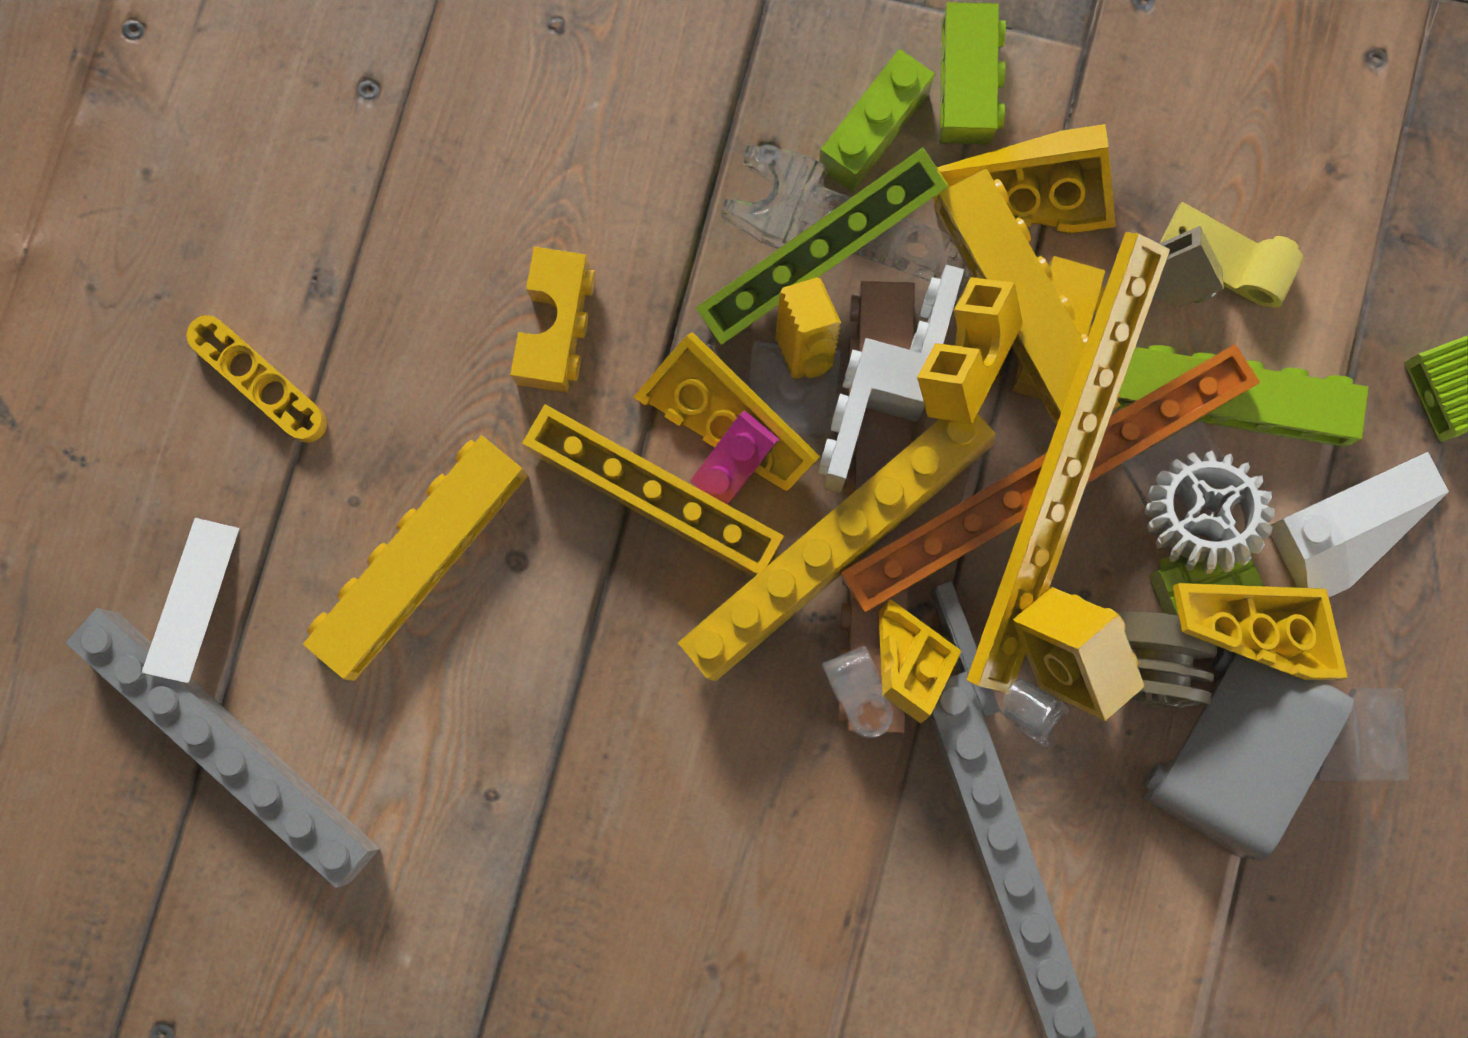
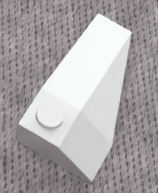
[1270,452,1449,597]

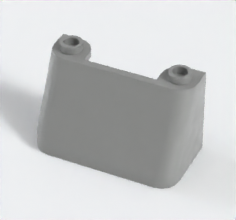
[1143,648,1354,861]

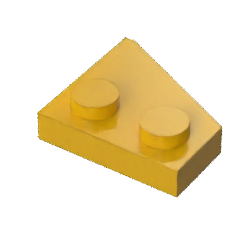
[879,599,961,723]

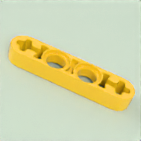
[186,315,328,443]

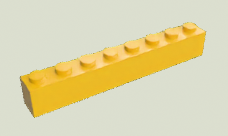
[678,413,995,681]

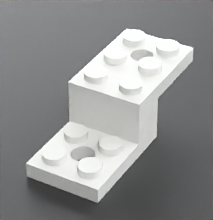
[818,265,964,493]

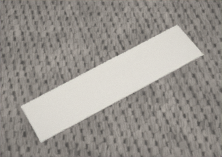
[141,518,240,683]

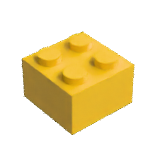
[1012,587,1145,721]

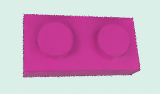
[690,411,780,505]

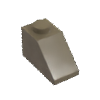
[1153,226,1224,307]

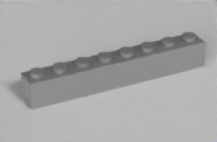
[65,608,381,888]
[928,671,1098,1038]

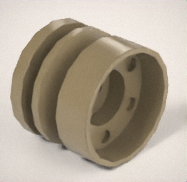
[1121,611,1217,708]

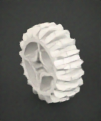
[1145,450,1275,575]

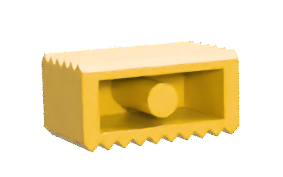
[775,277,841,379]

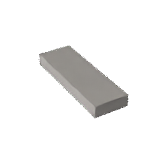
[930,581,1001,717]

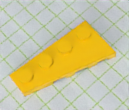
[633,332,820,492]

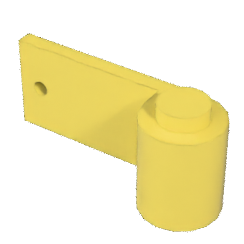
[1160,202,1304,308]

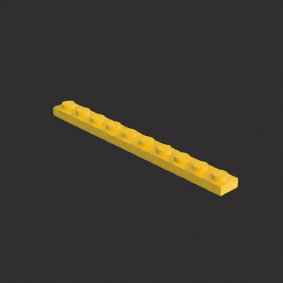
[966,232,1170,694]

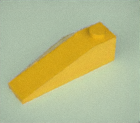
[933,124,1116,233]
[1173,583,1348,680]

